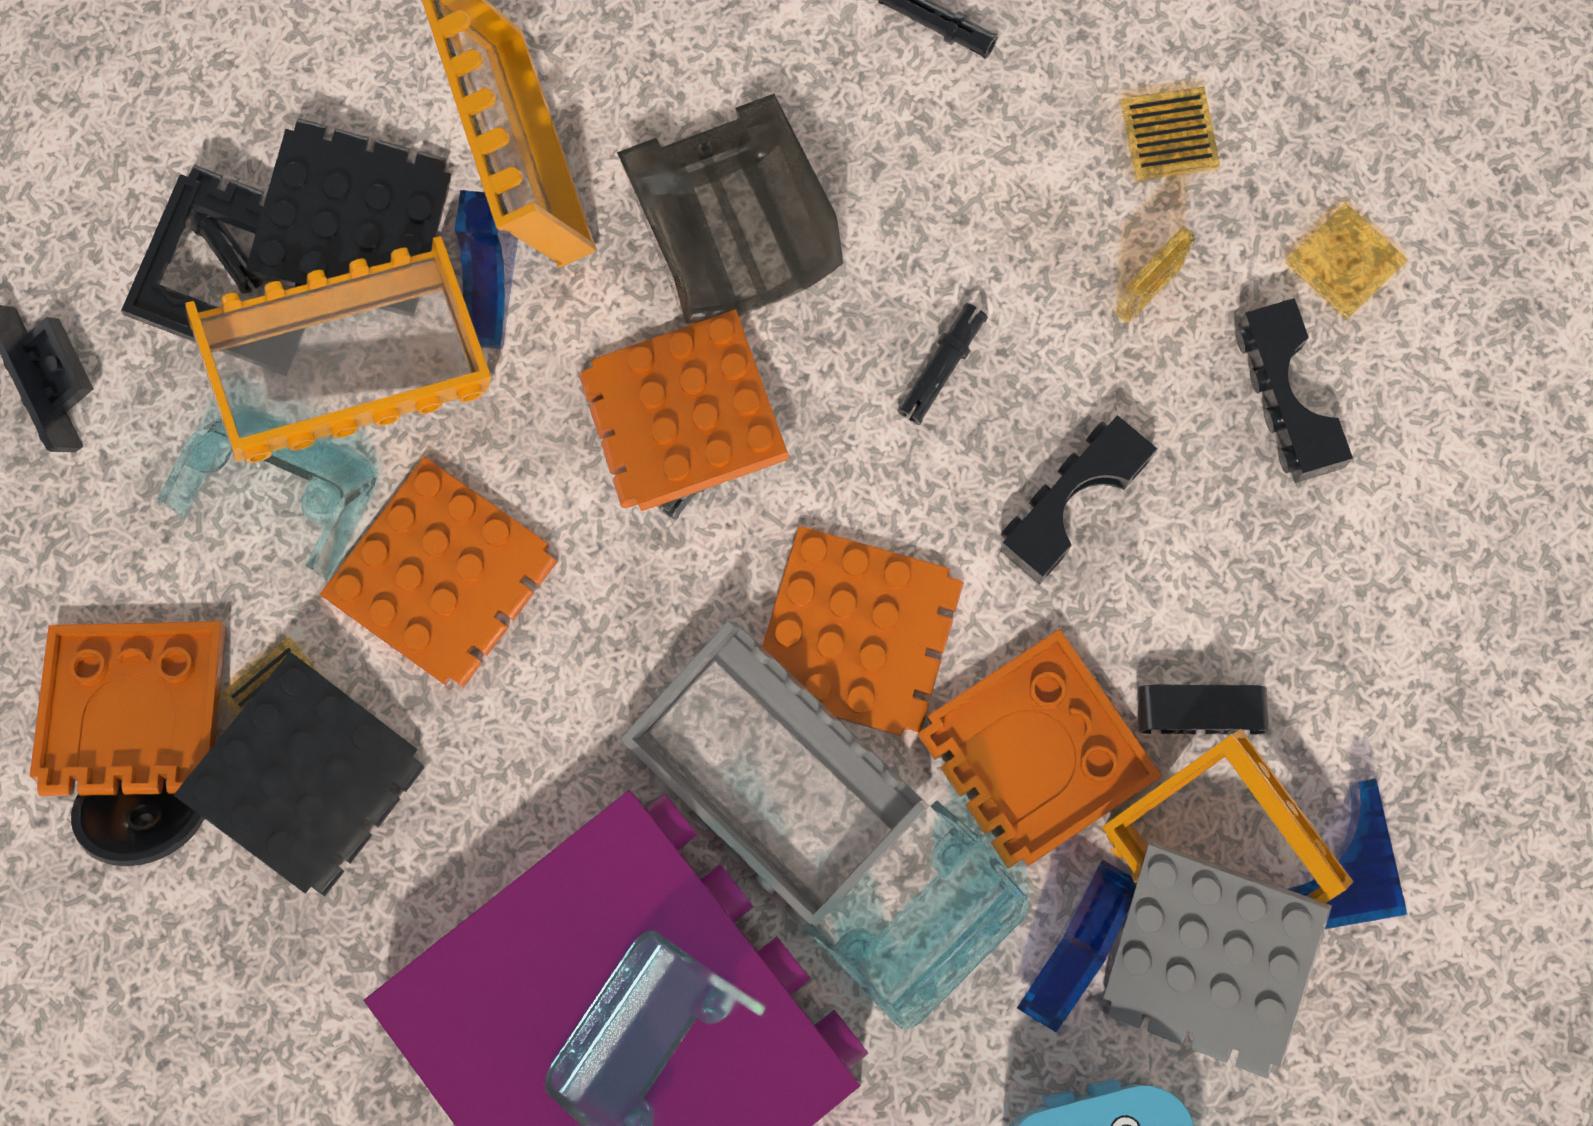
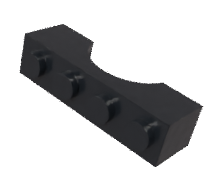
[1235,298,1353,483]
[1000,415,1158,585]

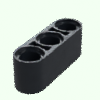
[1137,684,1268,735]

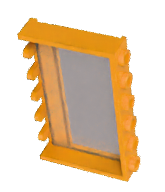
[422,0,597,267]
[185,236,491,463]

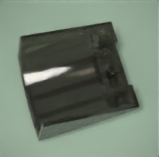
[617,93,844,324]

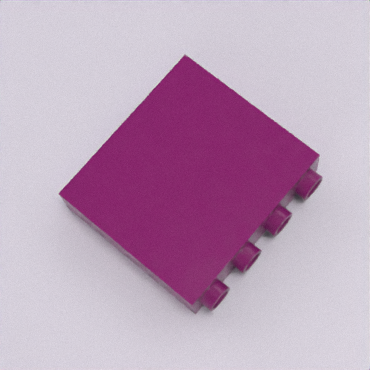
[363,790,869,1126]

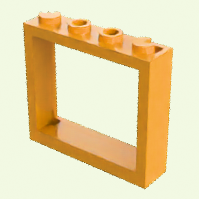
[1102,729,1354,903]

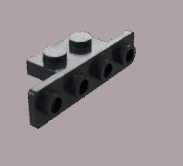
[0,305,94,452]

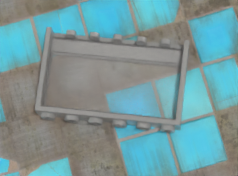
[620,621,930,928]

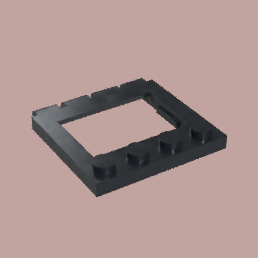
[121,165,307,377]

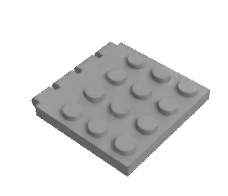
[1104,842,1332,1079]

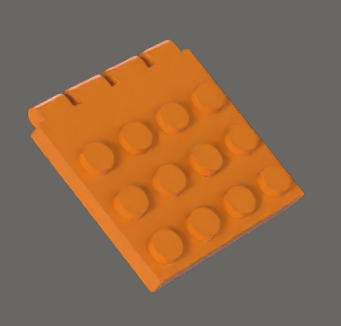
[579,309,790,511]
[319,456,558,688]
[762,526,964,737]
[29,621,226,796]
[917,629,1162,869]

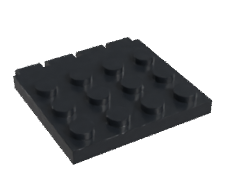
[245,118,451,317]
[173,652,425,897]

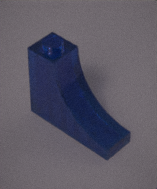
[454,190,518,349]
[1287,779,1408,929]
[1017,859,1136,1033]

